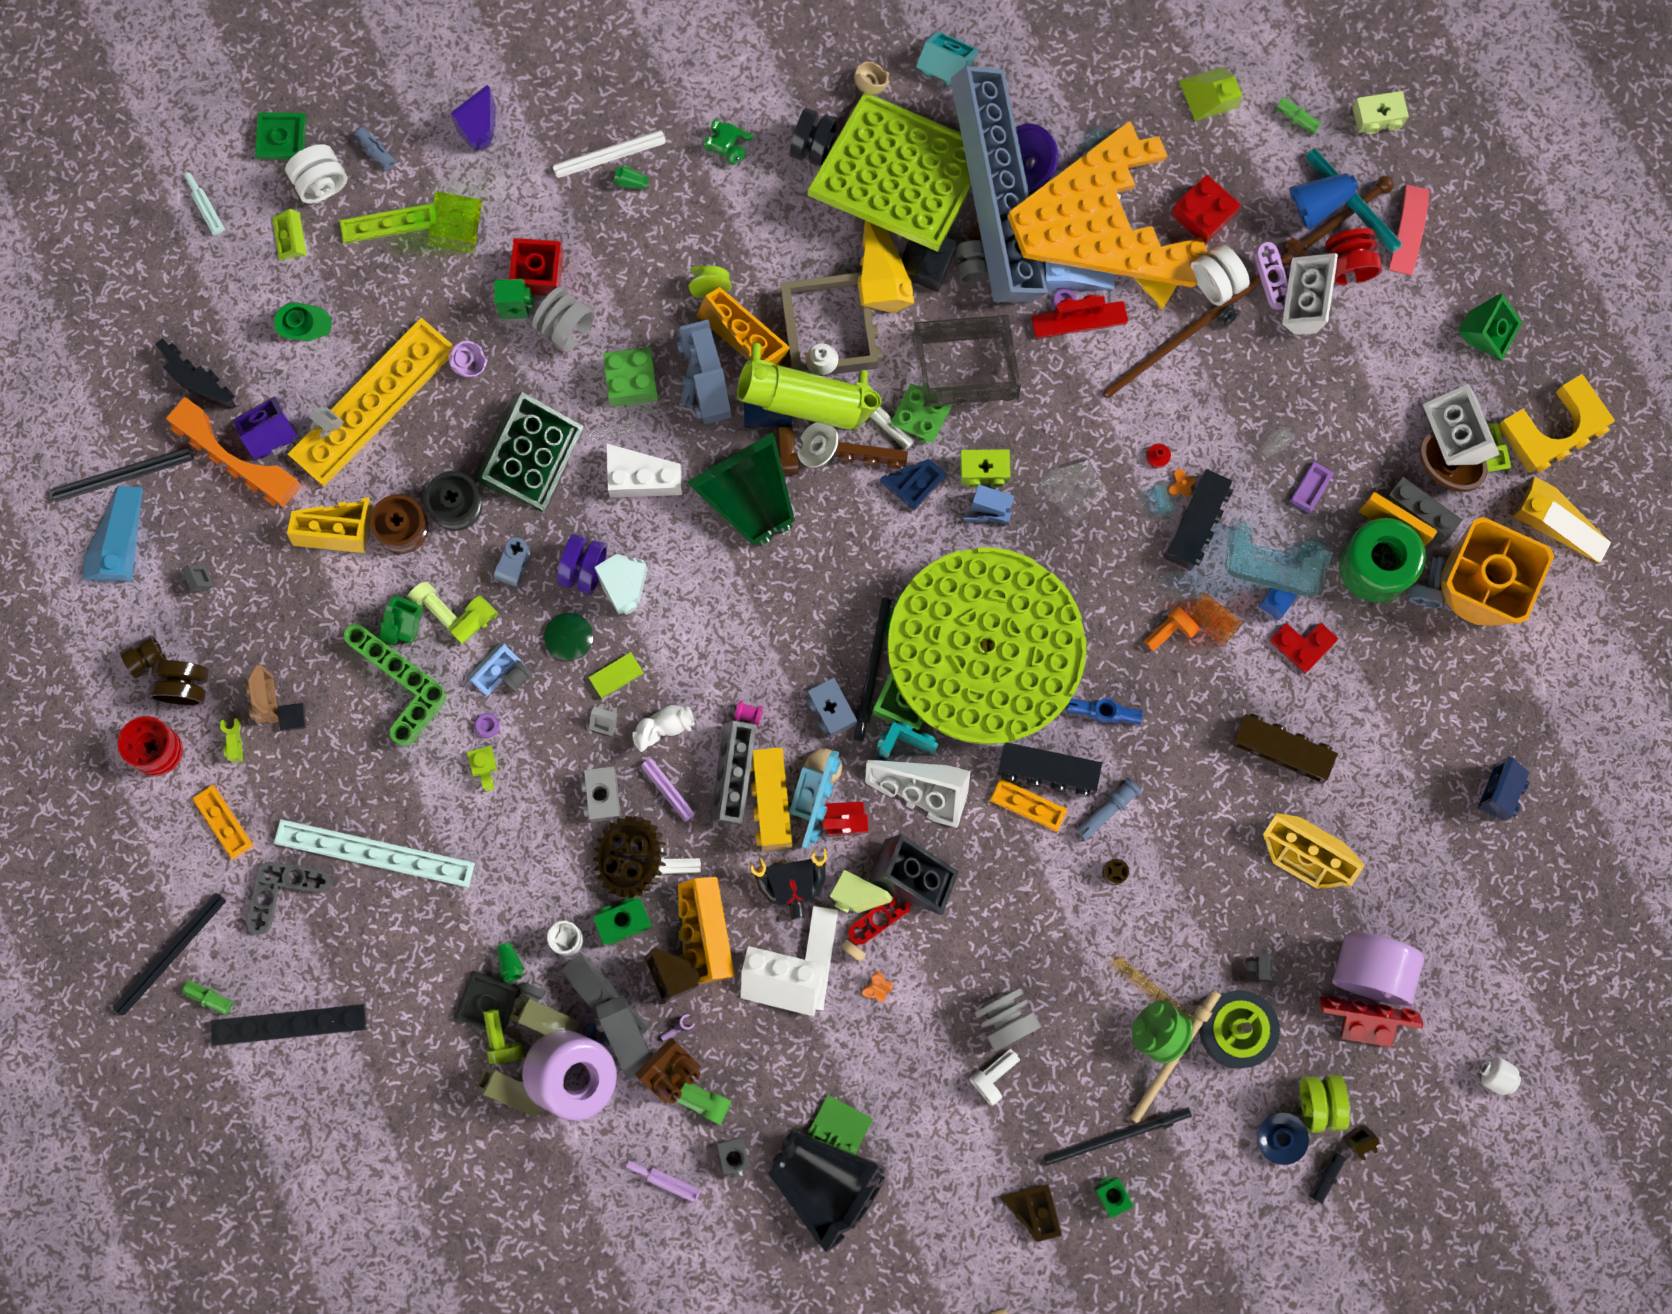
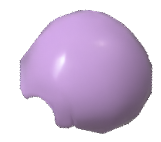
[448,340,487,377]

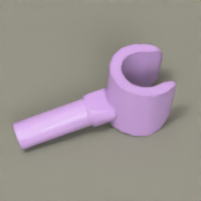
[661,1015,695,1041]

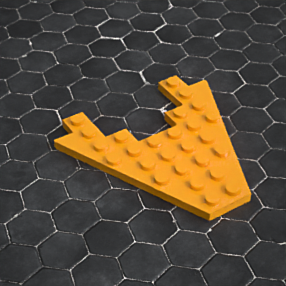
[1007,122,1208,287]

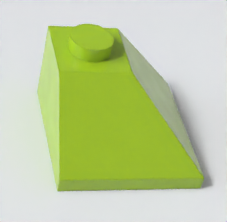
[1179,67,1243,121]

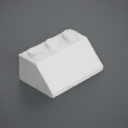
[1282,253,1338,335]
[1423,384,1500,465]
[740,946,826,1016]

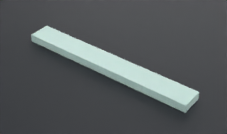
[274,819,475,888]

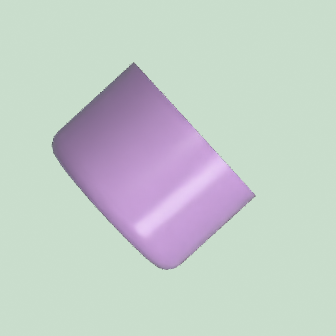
[1332,931,1424,1007]
[522,1030,617,1121]

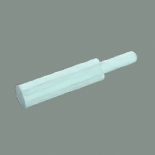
[184,172,225,236]

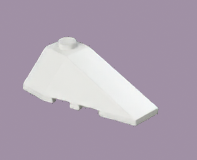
[865,760,970,828]

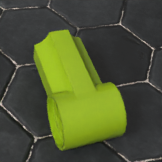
[448,595,498,645]

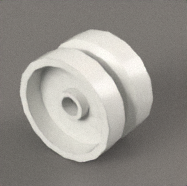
[285,144,348,203]
[1190,243,1250,306]

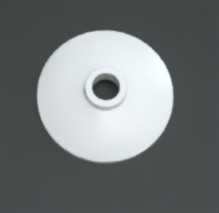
[797,422,838,468]

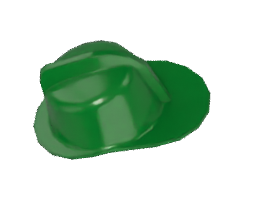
[274,302,332,342]

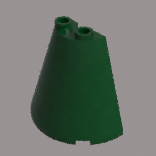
[688,433,795,546]

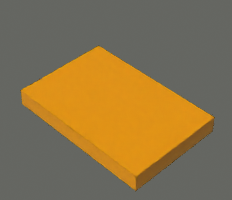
[1359,492,1437,547]

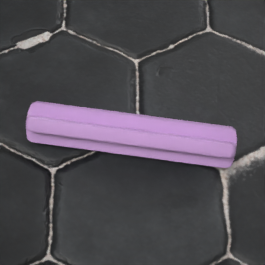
[641,758,695,822]

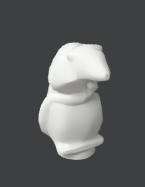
[632,705,695,752]

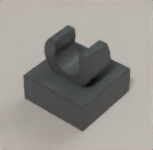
[180,565,215,593]
[1247,954,1273,982]

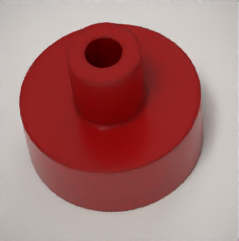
[1146,443,1171,469]

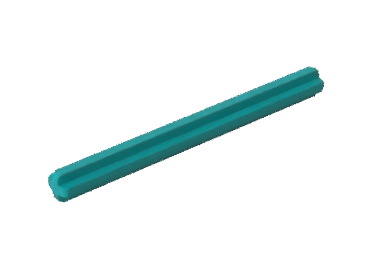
[1306,148,1402,253]

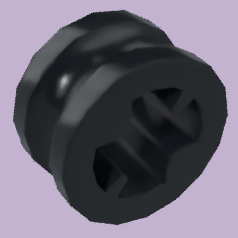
[1217,304,1241,327]

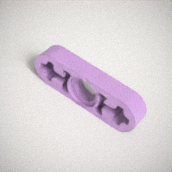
[1254,242,1288,310]

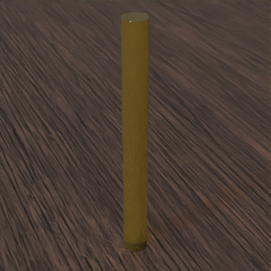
[1114,957,1195,1022]

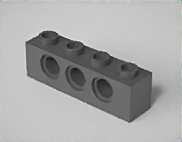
[710,721,756,825]

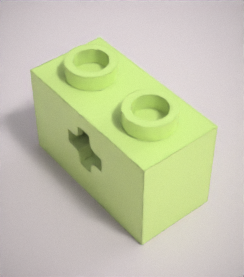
[1352,91,1409,134]

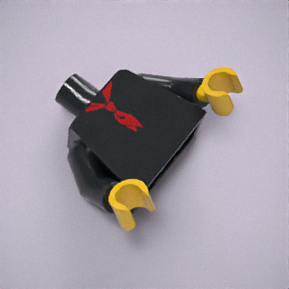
[749,848,827,920]

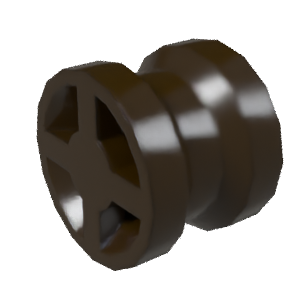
[1102,859,1129,886]

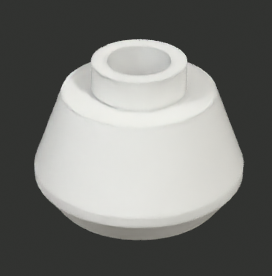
[806,344,838,375]

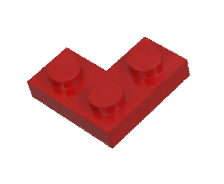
[1269,622,1339,674]

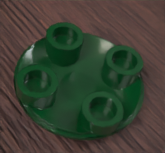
[544,613,593,661]

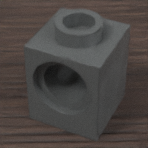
[717,1138,750,1178]

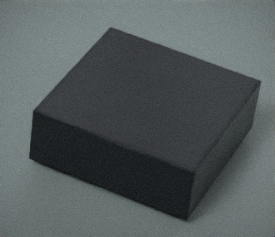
[278,703,306,732]

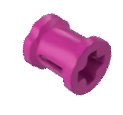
[734,700,764,728]

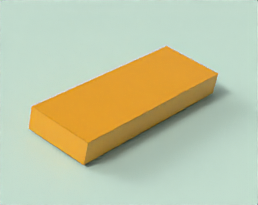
[989,778,1068,832]
[192,784,254,860]

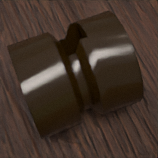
[120,634,167,679]

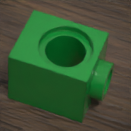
[1094,1175,1134,1219]

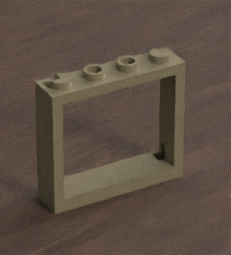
[780,272,882,376]

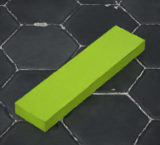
[339,203,437,244]

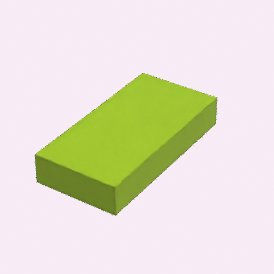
[589,652,644,699]

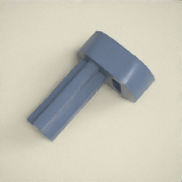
[1409,557,1446,609]

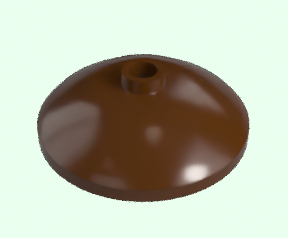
[1419,432,1488,492]

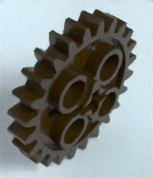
[593,816,667,898]

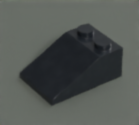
[868,834,959,915]

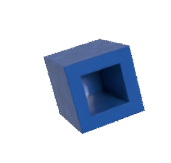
[1259,581,1297,620]

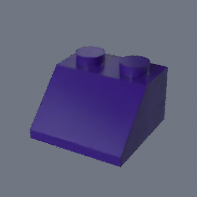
[232,396,297,460]

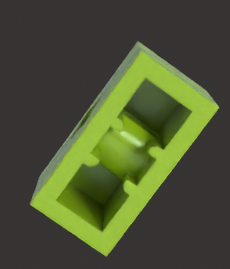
[960,449,1010,488]

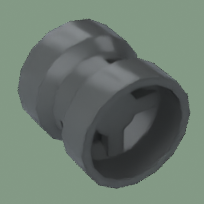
[512,982,546,1006]

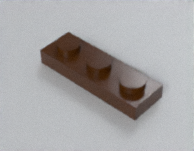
[835,442,908,469]

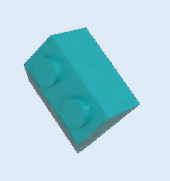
[916,31,979,86]

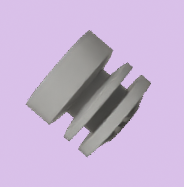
[532,287,595,352]
[974,988,1042,1052]

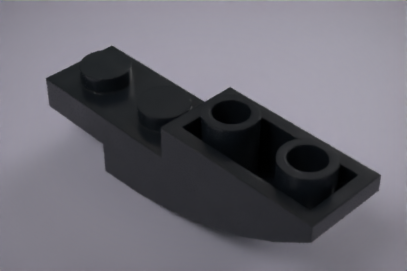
[155,338,236,409]

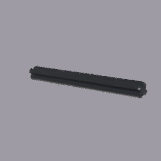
[51,447,194,502]
[113,893,226,1016]

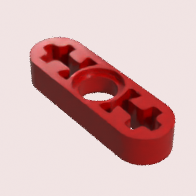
[848,897,912,945]

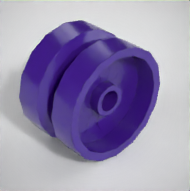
[557,533,608,595]

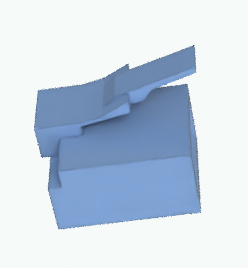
[963,485,1014,526]

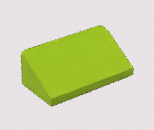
[272,209,307,261]

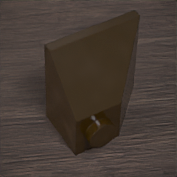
[644,948,700,1004]

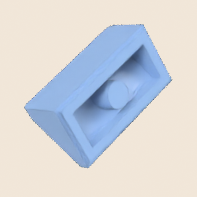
[467,642,521,696]

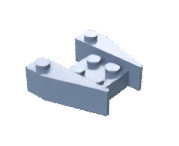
[675,320,732,425]

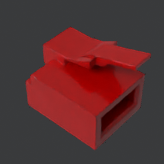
[823,801,869,837]

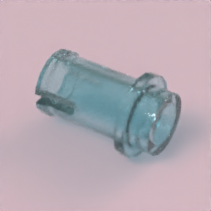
[1150,484,1175,516]

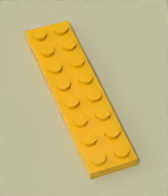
[288,318,454,487]

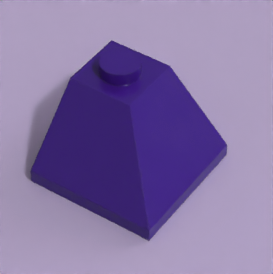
[451,85,496,152]

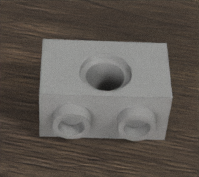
[581,767,621,823]

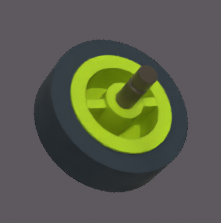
[1199,990,1280,1069]

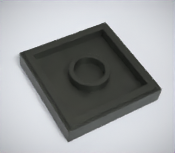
[454,971,520,1034]

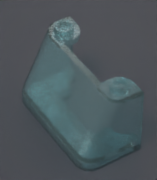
[1224,519,1333,597]

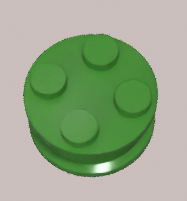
[1131,1001,1193,1064]

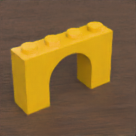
[1499,374,1615,474]

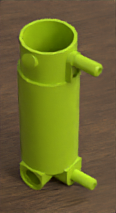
[737,343,881,430]

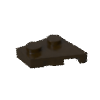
[1000,1184,1063,1242]

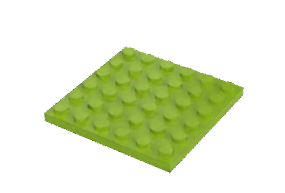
[807,93,971,251]

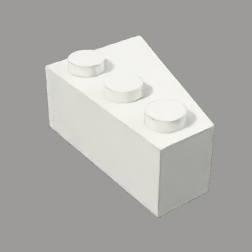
[607,444,683,498]

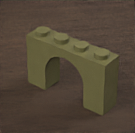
[475,994,581,1117]

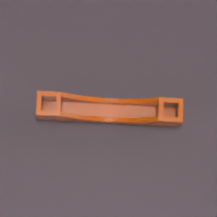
[166,396,302,508]

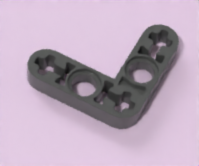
[247,862,331,935]

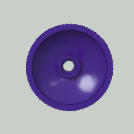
[1016,123,1058,194]

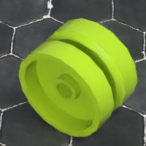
[1299,1074,1350,1133]

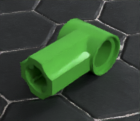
[677,1082,732,1125]

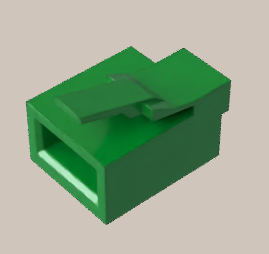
[379,595,423,645]

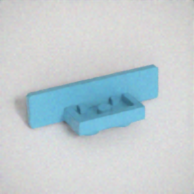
[789,750,841,849]

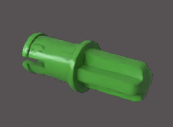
[182,980,234,1016]

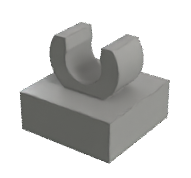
[309,407,344,438]
[589,704,618,736]

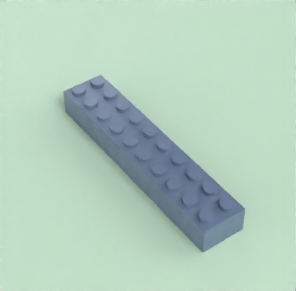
[950,66,1048,303]

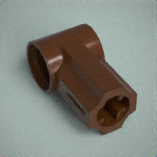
[773,427,799,476]

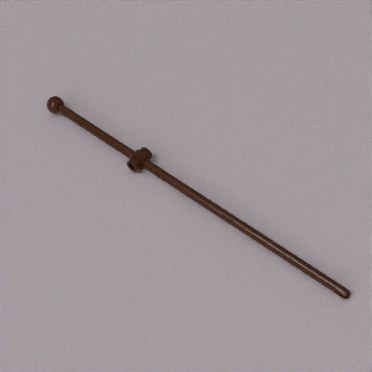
[1103,176,1394,398]

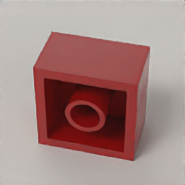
[1171,174,1241,246]
[509,238,564,296]

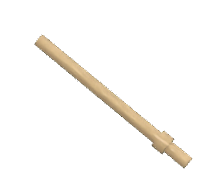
[1130,989,1221,1123]

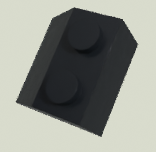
[901,237,957,292]

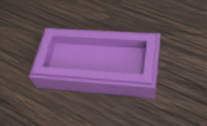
[1289,461,1334,514]

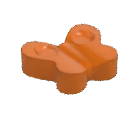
[1168,469,1196,497]
[862,971,893,1002]

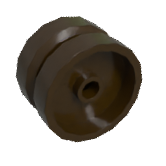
[148,660,209,706]

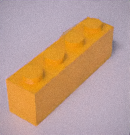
[696,287,790,365]
[678,877,735,985]

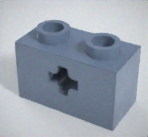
[806,678,857,738]

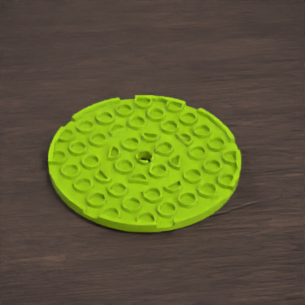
[887,547,1086,745]

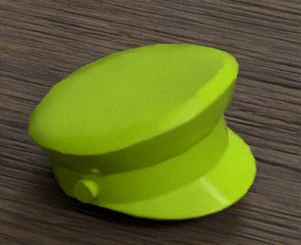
[688,265,732,299]

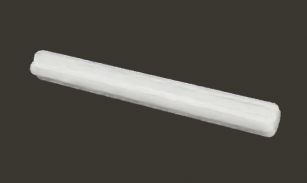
[553,130,665,178]

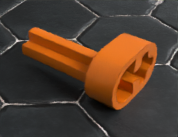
[1143,606,1200,652]

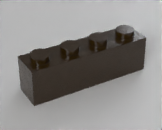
[1231,714,1338,784]

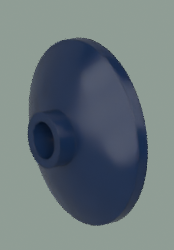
[1257,1113,1309,1165]

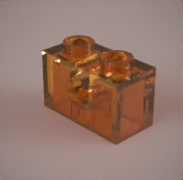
[1187,592,1243,647]

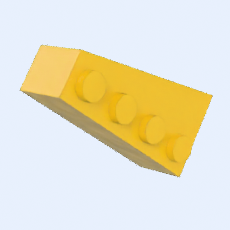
[750,747,792,852]

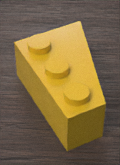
[287,497,373,553]

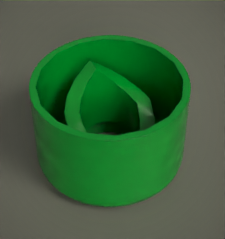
[1339,518,1426,603]

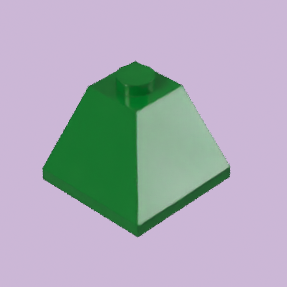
[1458,294,1522,361]

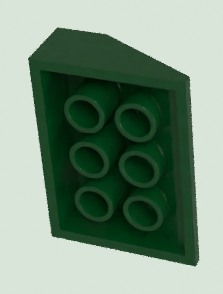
[473,392,584,511]

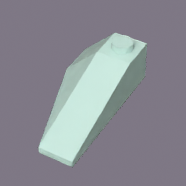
[595,554,648,615]

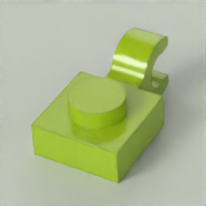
[220,718,243,763]
[467,745,498,792]

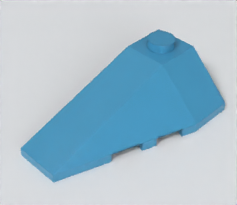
[82,486,143,581]

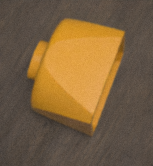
[1441,517,1554,626]

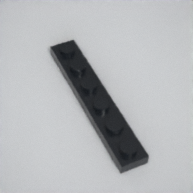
[211,1004,367,1046]

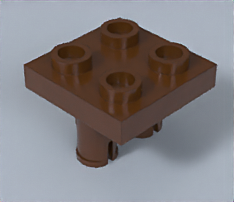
[634,1037,701,1104]

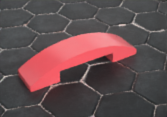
[1389,184,1429,275]

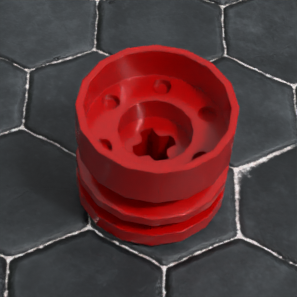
[1325,228,1383,285]
[117,716,183,777]

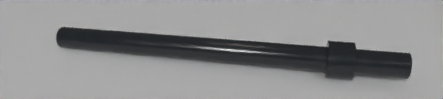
[854,598,891,741]
[1043,1107,1192,1166]

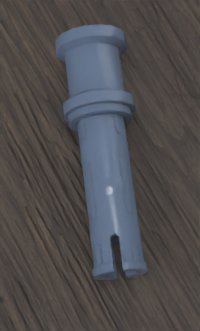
[1075,777,1142,841]

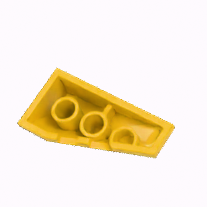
[858,221,914,313]
[1513,476,1610,563]

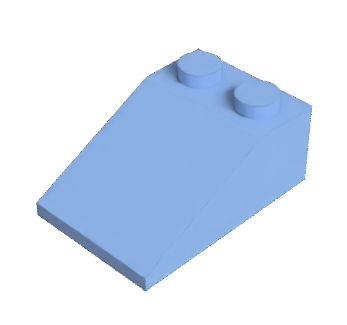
[1043,261,1115,290]

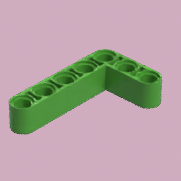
[344,624,447,747]

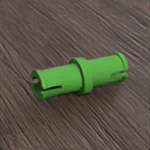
[1275,97,1322,135]

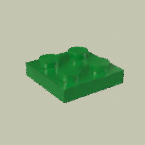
[255,112,307,160]

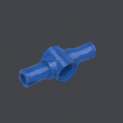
[1067,698,1143,725]

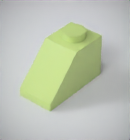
[830,870,893,913]

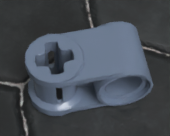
[494,537,530,587]

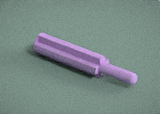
[626,1160,701,1203]

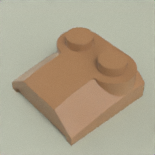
[245,665,279,724]

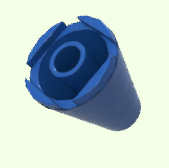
[1289,173,1359,230]

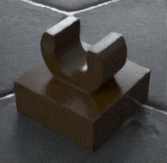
[1343,1125,1381,1161]

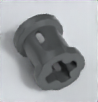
[500,660,533,693]

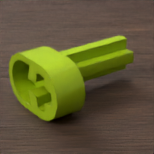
[484,1009,524,1064]

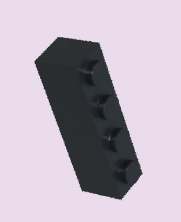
[1165,469,1233,571]
[997,743,1102,797]

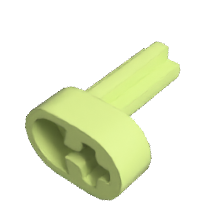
[407,582,458,628]

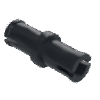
[1308,1150,1347,1204]

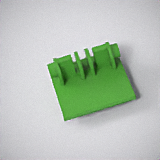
[890,383,954,444]
[807,1095,873,1154]

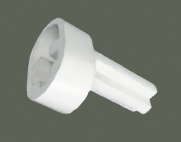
[655,848,701,878]
[969,1049,1020,1106]

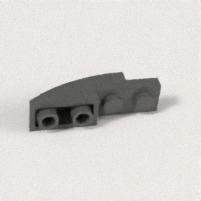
[561,952,650,1035]

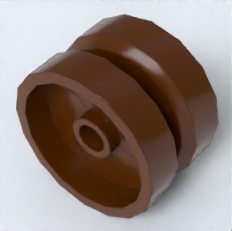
[370,494,429,554]

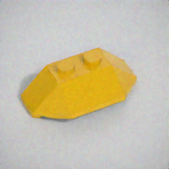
[1263,813,1365,889]

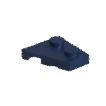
[880,459,947,511]

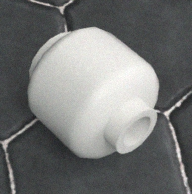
[1480,1057,1521,1096]

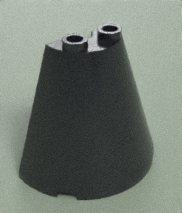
[768,1131,886,1252]

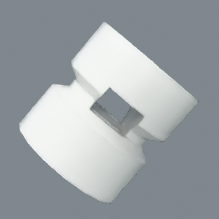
[547,921,583,957]

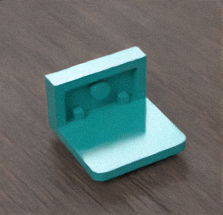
[876,722,938,760]

